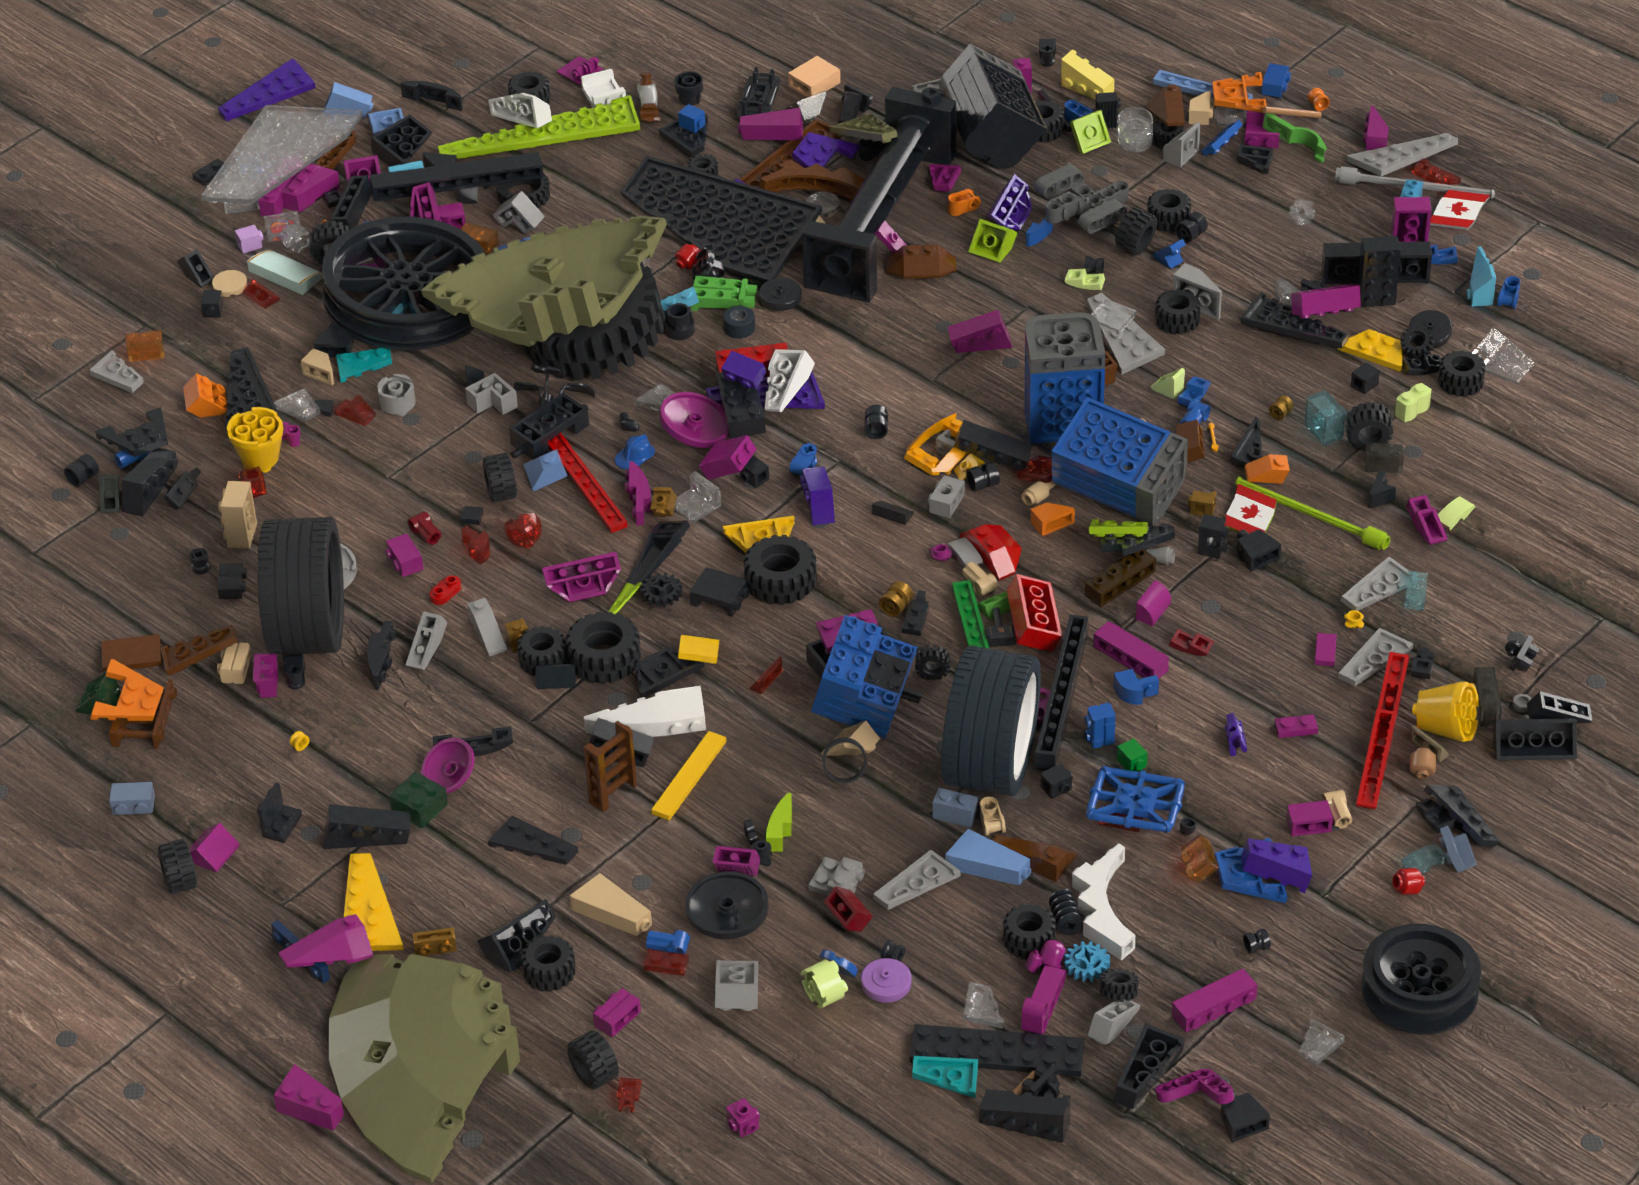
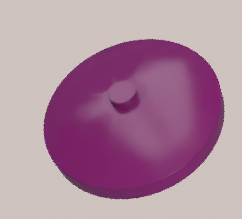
[659,392,729,448]

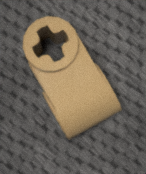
[980,797,1006,836]

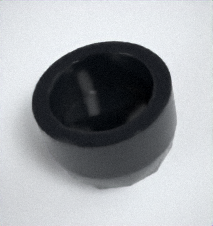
[1180,817,1197,835]

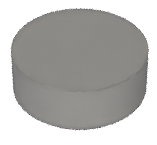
[1512,694,1532,713]

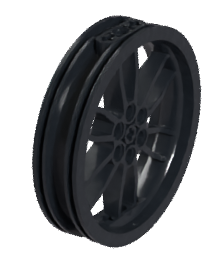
[322,217,486,350]

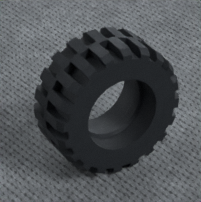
[744,535,817,605]
[565,611,641,683]

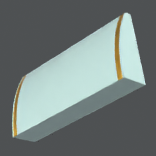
[247,250,323,295]

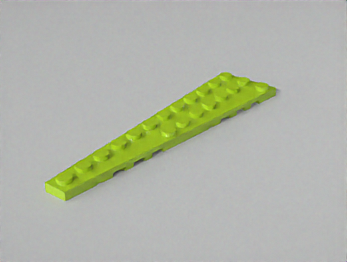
[438,95,640,159]

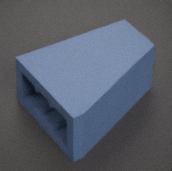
[322,82,374,118]

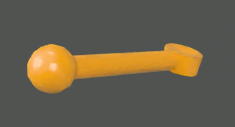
[1207,423,1219,452]

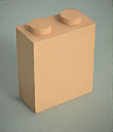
[788,56,840,100]

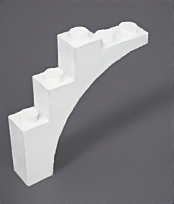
[1072,844,1135,961]

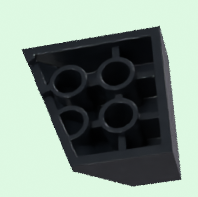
[371,114,432,167]

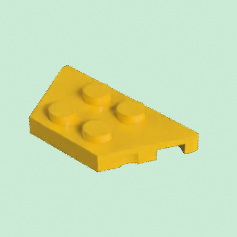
[1337,329,1402,372]
[723,515,795,553]

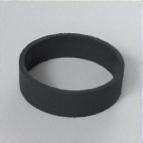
[822,737,867,783]

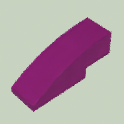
[1406,495,1448,545]

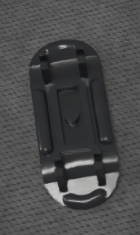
[737,67,781,120]

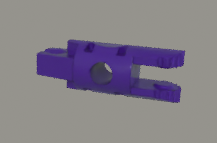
[1225,713,1248,756]

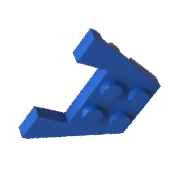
[1214,838,1288,903]

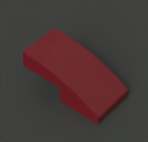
[1168,629,1215,656]

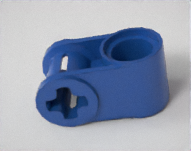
[1064,100,1094,122]
[1497,276,1520,309]
[789,443,817,476]

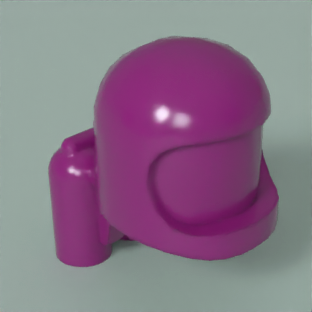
[1025,940,1066,973]

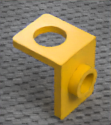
[954,453,985,481]

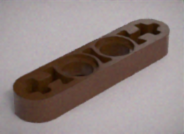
[316,130,356,170]

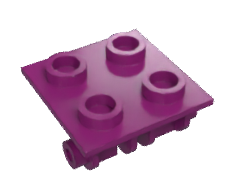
[556,56,603,85]

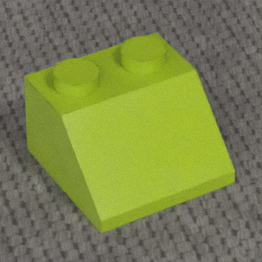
[968,219,1018,262]

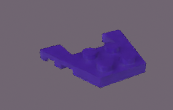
[792,132,859,168]

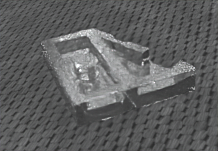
[274,388,321,421]
[962,982,1004,1028]
[1300,1019,1345,1066]

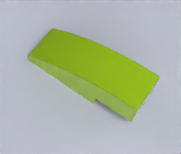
[766,793,792,852]

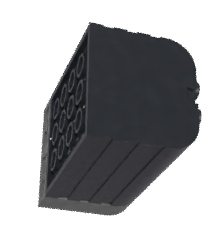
[939,43,1048,169]

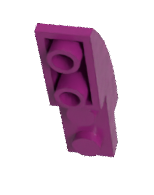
[625,461,652,525]

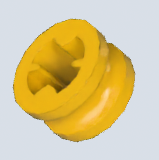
[289,731,310,751]

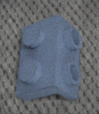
[1440,826,1477,873]

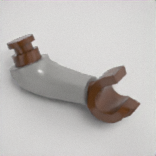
[637,72,660,123]

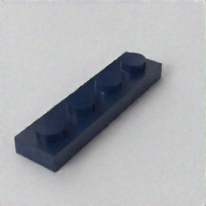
[271,920,330,984]

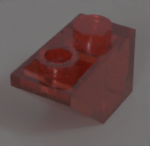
[239,466,267,498]

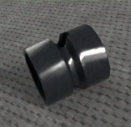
[1175,212,1208,243]
[864,405,888,439]
[64,453,99,487]
[966,461,1000,492]

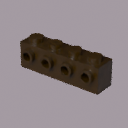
[1085,549,1156,608]

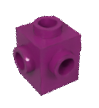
[726,1098,760,1138]

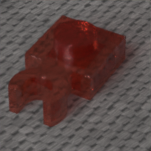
[617,1077,642,1113]

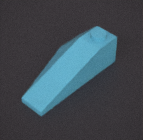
[1466,247,1496,307]

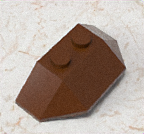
[886,244,957,279]

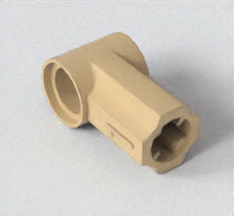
[962,562,998,597]
[1322,790,1352,829]

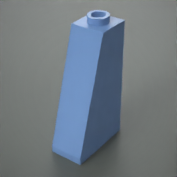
[945,829,1031,885]

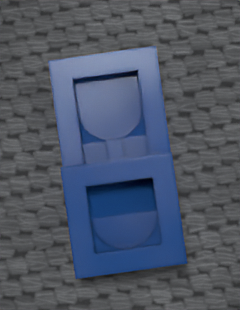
[1026,218,1053,247]
[1431,245,1458,264]
[1177,376,1211,406]

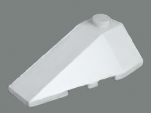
[488,93,552,128]
[765,349,815,412]

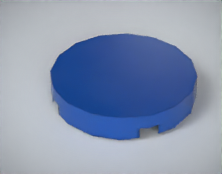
[819,949,858,978]

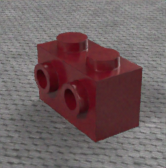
[824,886,873,932]

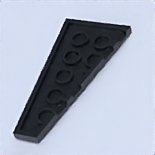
[1241,292,1349,349]
[225,347,279,432]

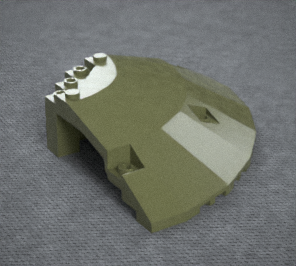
[421,216,667,346]
[329,954,520,1183]

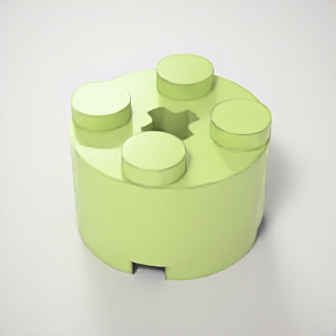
[801,960,848,1009]

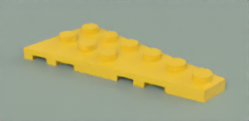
[344,853,404,951]

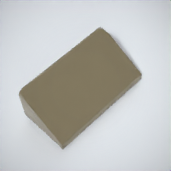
[1411,725,1449,763]

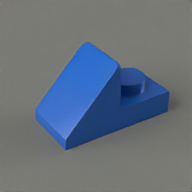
[1153,239,1186,268]

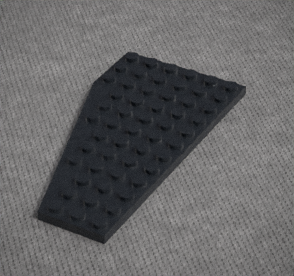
[621,156,823,283]

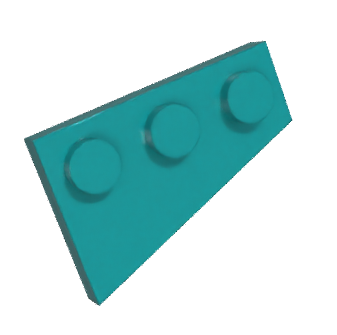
[336,348,392,383]
[912,1056,978,1098]

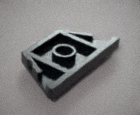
[635,647,705,698]

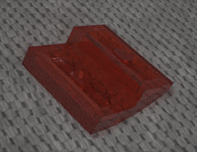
[1017,455,1052,483]

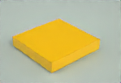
[678,635,719,664]

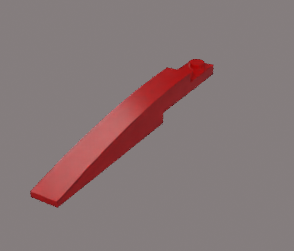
[1356,652,1409,809]

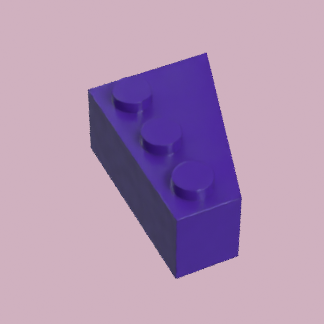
[800,466,835,525]
[1241,839,1312,893]

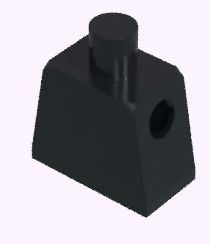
[1237,530,1281,572]
[1221,1091,1270,1143]

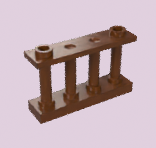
[109,679,177,749]
[583,721,637,812]

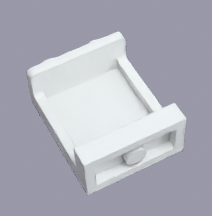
[581,69,626,108]

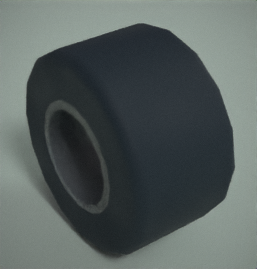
[723,306,755,339]

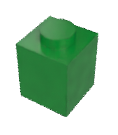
[1117,738,1148,772]

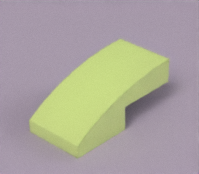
[1065,269,1105,290]
[1438,497,1475,531]

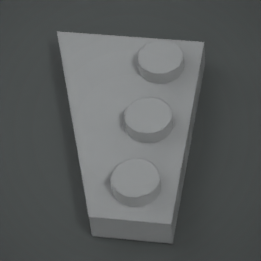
[89,350,144,393]

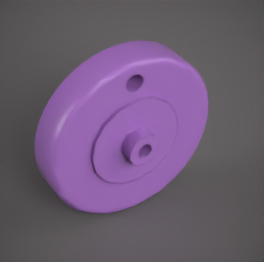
[861,958,912,1002]

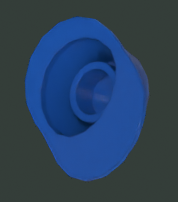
[615,434,655,469]

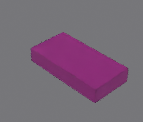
[1315,633,1337,667]

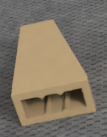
[570,873,652,936]

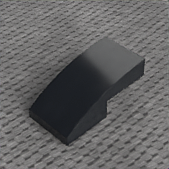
[1415,797,1455,833]

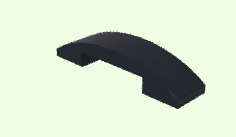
[400,81,463,111]
[433,726,513,757]

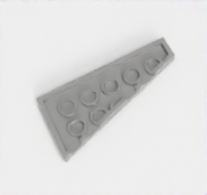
[1346,133,1458,176]
[1087,293,1165,375]

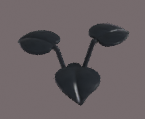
[513,365,595,408]

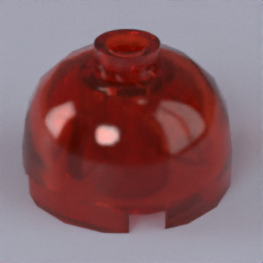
[503,513,543,548]

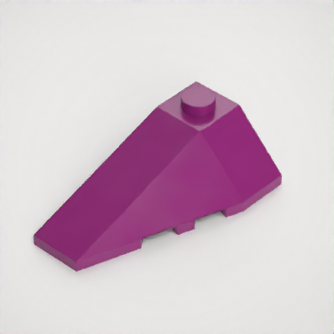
[279,914,373,968]

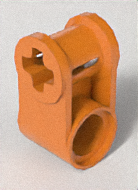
[948,188,981,216]

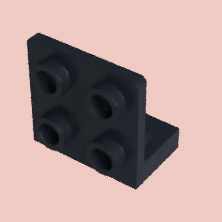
[257,783,302,843]

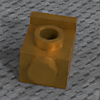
[650,487,677,518]
[1187,491,1217,516]
[505,618,528,653]

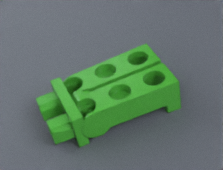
[691,276,757,311]

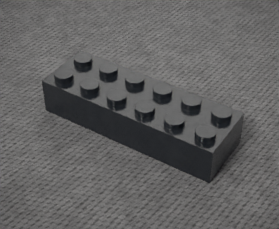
[1321,242,1432,284]

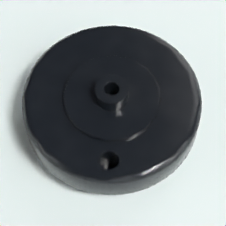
[759,278,802,311]
[1409,310,1452,348]

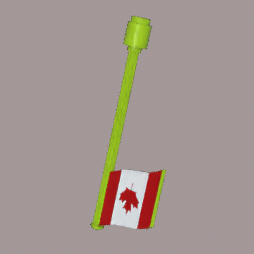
[1225,477,1390,550]

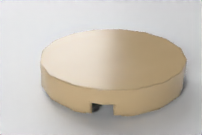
[212,270,247,297]

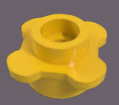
[1344,610,1364,628]

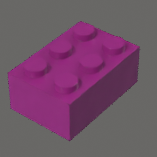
[1391,197,1431,242]

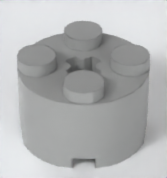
[377,374,416,416]

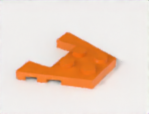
[1212,72,1267,113]
[91,659,164,721]

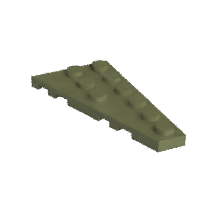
[829,114,897,143]

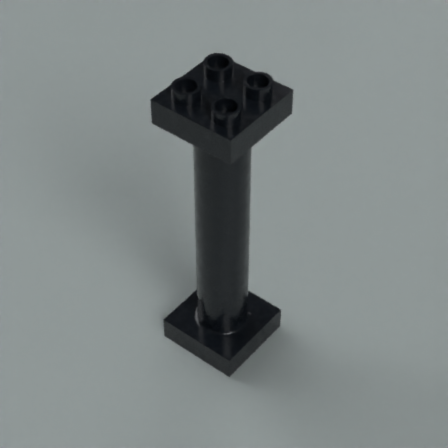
[802,87,957,303]

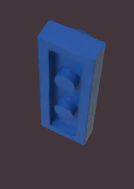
[1201,120,1242,156]

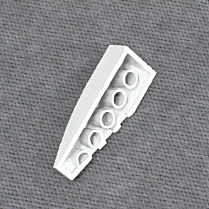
[584,686,706,737]

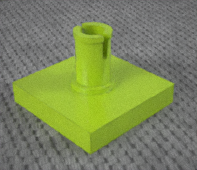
[1070,110,1111,154]

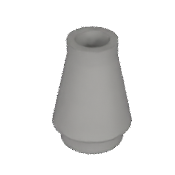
[1146,546,1175,565]

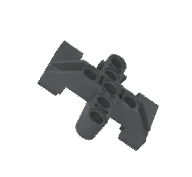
[1034,164,1129,234]

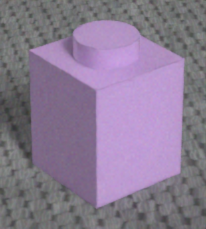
[235,225,264,253]

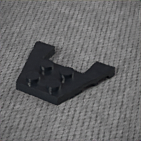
[95,407,168,457]

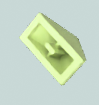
[1150,368,1185,400]

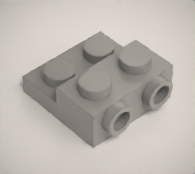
[809,857,865,896]

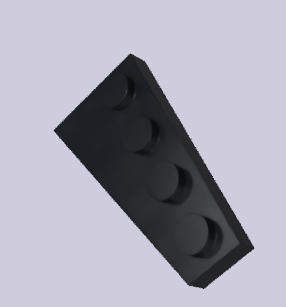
[1424,784,1499,846]
[488,816,578,865]

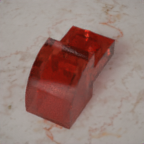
[461,526,490,565]

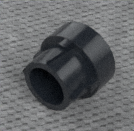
[675,71,703,106]
[664,303,695,340]

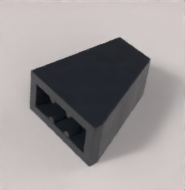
[314,322,355,358]

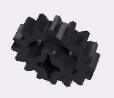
[641,573,682,608]

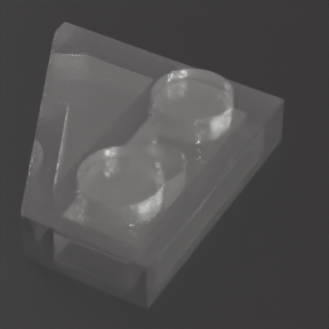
[635,383,675,410]

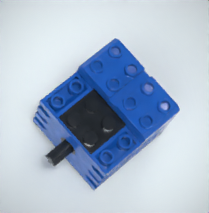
[811,615,923,738]

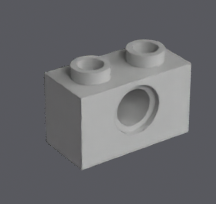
[927,475,965,518]

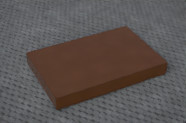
[101,634,162,673]

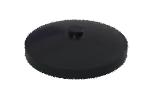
[685,872,769,939]

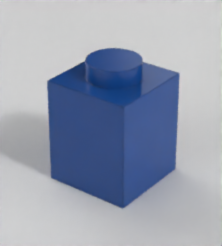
[678,104,706,133]

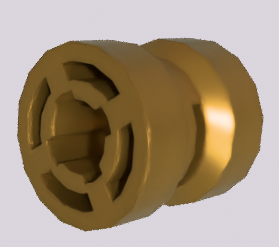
[1269,395,1294,420]

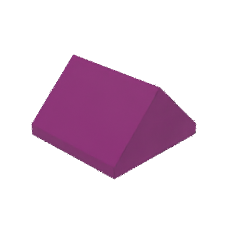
[344,155,381,184]
[189,823,240,873]

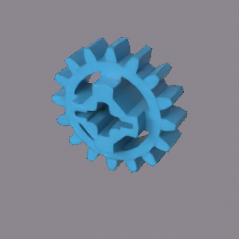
[1064,941,1110,982]

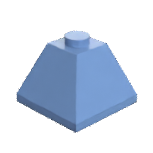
[523,449,567,491]

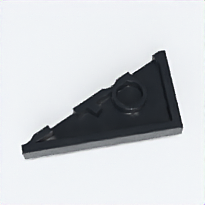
[1230,417,1263,467]

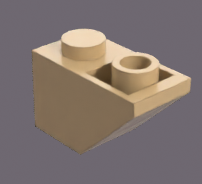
[1189,91,1214,125]

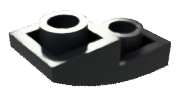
[1402,354,1441,375]

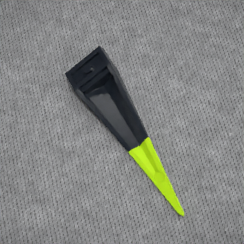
[608,520,690,614]

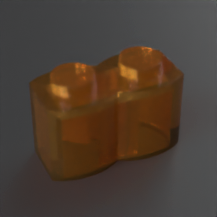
[1181,834,1218,883]

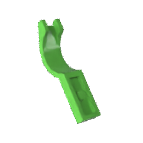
[1262,113,1327,163]

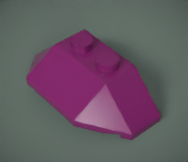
[542,552,621,603]

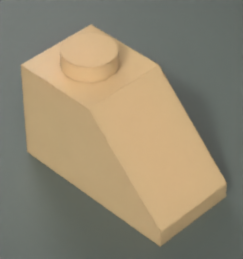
[301,349,334,385]

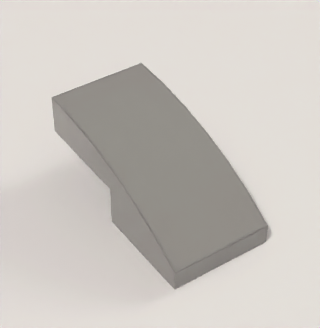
[948,537,983,567]

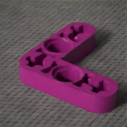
[1155,1069,1234,1104]

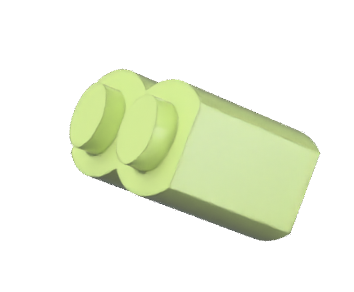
[1395,383,1432,422]

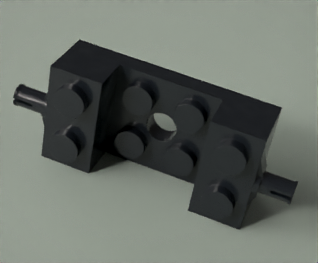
[509,393,589,459]

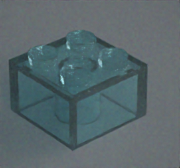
[1305,390,1346,446]

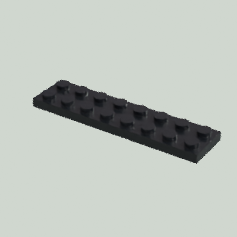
[910,1024,1085,1077]

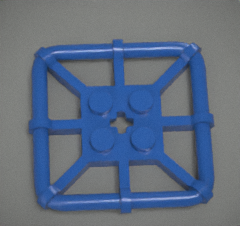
[1086,766,1185,833]

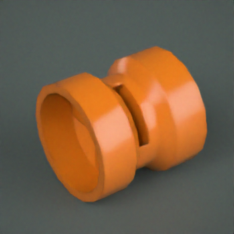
[1307,88,1330,111]

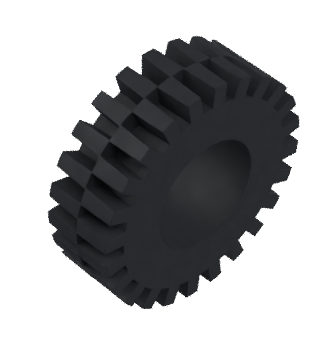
[525,262,665,380]

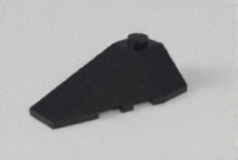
[477,899,556,972]

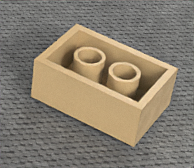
[218,481,257,549]

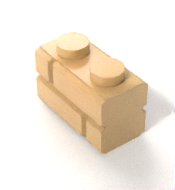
[217,642,252,684]

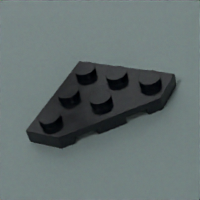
[659,114,708,157]

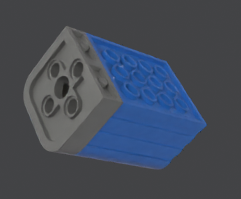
[1024,312,1105,444]
[1052,397,1188,526]

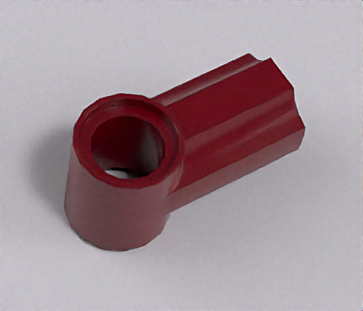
[407,511,442,545]

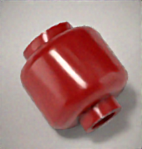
[675,244,699,270]
[1392,868,1425,895]

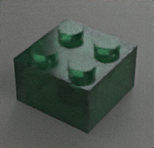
[389,771,448,829]

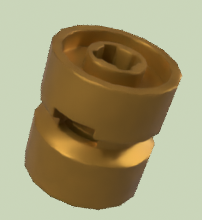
[878,581,913,617]

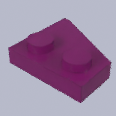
[929,164,962,192]

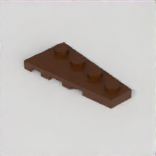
[160,625,238,676]

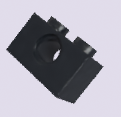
[1198,514,1229,559]

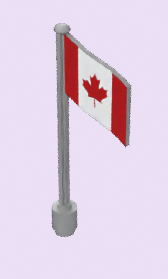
[1335,166,1495,230]

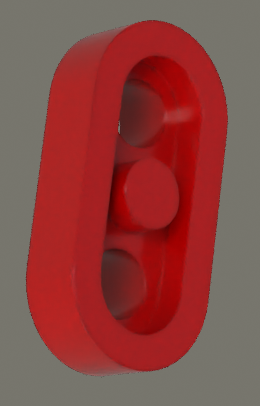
[429,575,462,605]

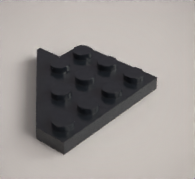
[1098,523,1175,556]

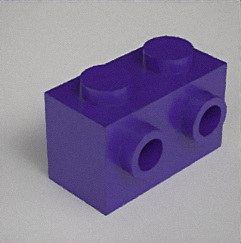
[721,350,766,390]

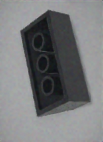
[1492,718,1577,760]

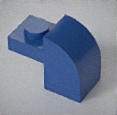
[1113,669,1159,705]

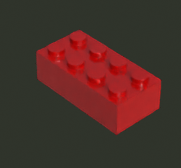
[1007,574,1062,652]

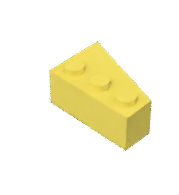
[1061,49,1114,100]

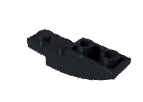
[367,620,396,690]

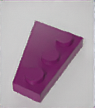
[816,609,878,653]

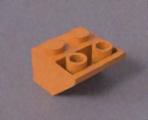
[183,373,227,418]

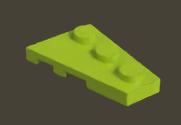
[1089,519,1148,537]

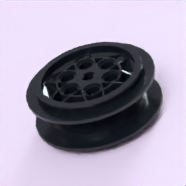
[1361,924,1482,1034]

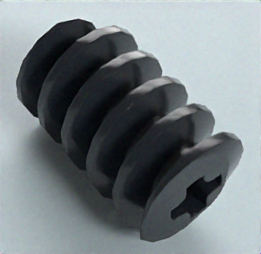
[1049,888,1083,935]

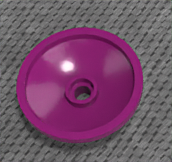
[421,738,474,794]

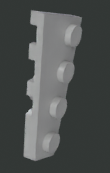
[1340,556,1419,611]
[1338,628,1413,686]
[873,850,960,910]

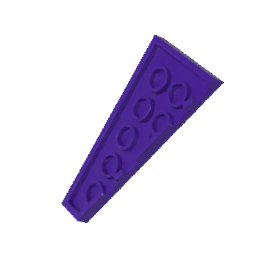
[218,58,316,121]
[706,371,825,409]

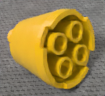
[227,407,283,473]
[1412,681,1479,742]

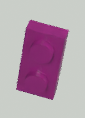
[1275,714,1318,738]

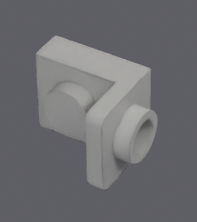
[936,430,955,456]

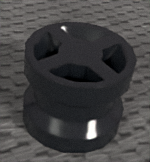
[880,940,906,962]

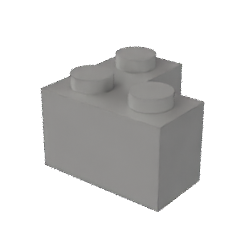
[492,191,545,234]
[465,373,518,415]

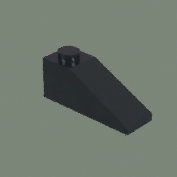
[1527,691,1593,723]

